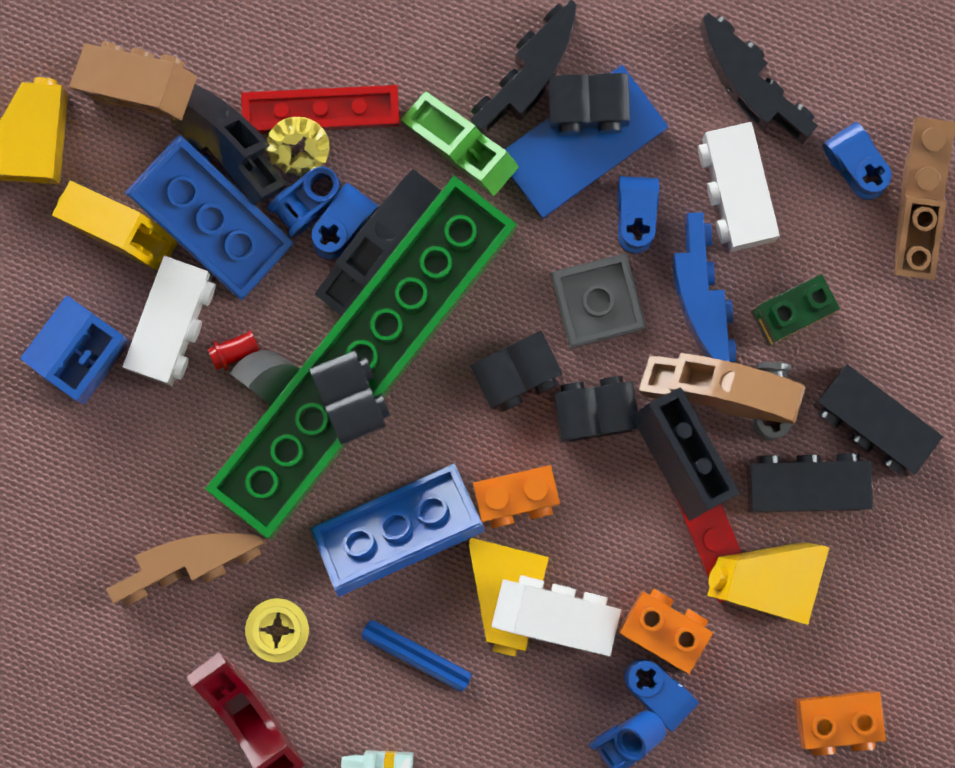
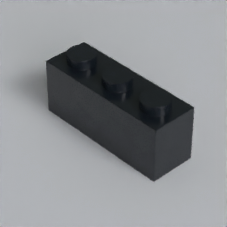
[813,364,944,477]
[631,387,740,521]
[747,454,873,513]

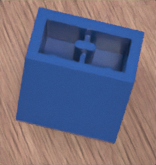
[20,295,131,405]

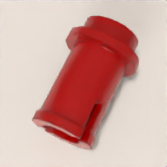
[207,330,260,371]

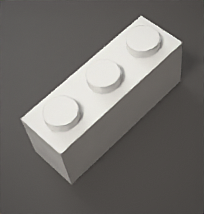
[698,122,780,252]
[123,256,216,387]
[491,575,622,656]

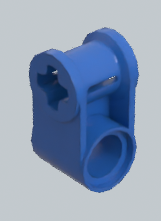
[822,122,891,200]
[267,166,342,238]
[617,176,659,254]
[312,183,379,260]
[623,659,699,733]
[588,711,666,768]

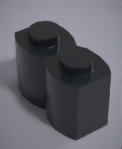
[549,73,630,136]
[470,331,563,412]
[309,351,390,446]
[553,376,639,443]

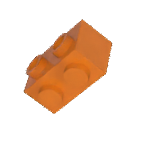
[473,465,560,529]
[618,589,714,674]
[795,690,886,756]

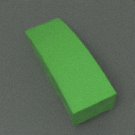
[400,91,519,196]

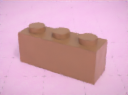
[69,41,197,121]

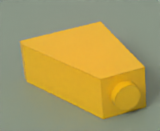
[0,77,68,185]
[52,181,178,271]
[469,538,549,657]
[707,542,829,625]

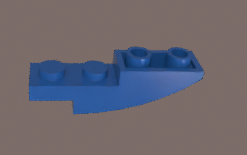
[671,212,736,363]

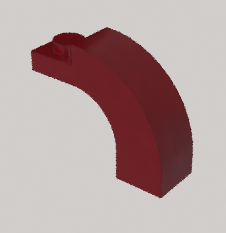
[186,652,305,768]

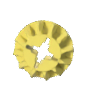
[266,117,329,178]
[245,598,310,662]

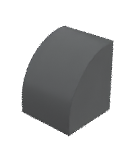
[230,350,300,405]

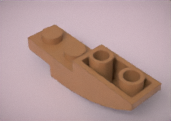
[894,117,955,280]
[638,353,805,424]
[106,533,267,607]

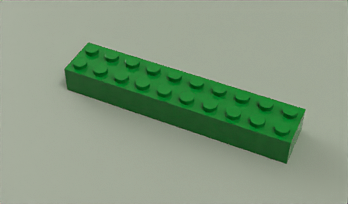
[205,176,517,540]

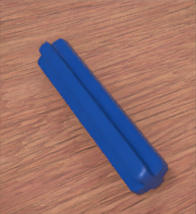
[361,620,471,692]

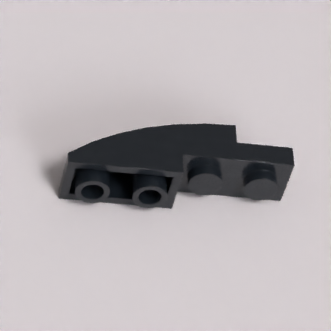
[471,0,577,135]
[700,12,818,145]
[170,84,287,206]
[314,169,442,316]

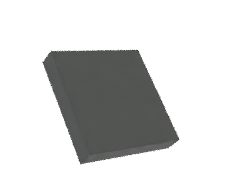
[550,253,646,349]

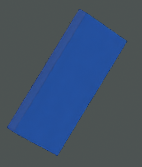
[505,65,669,220]
[125,135,294,301]
[310,463,485,597]

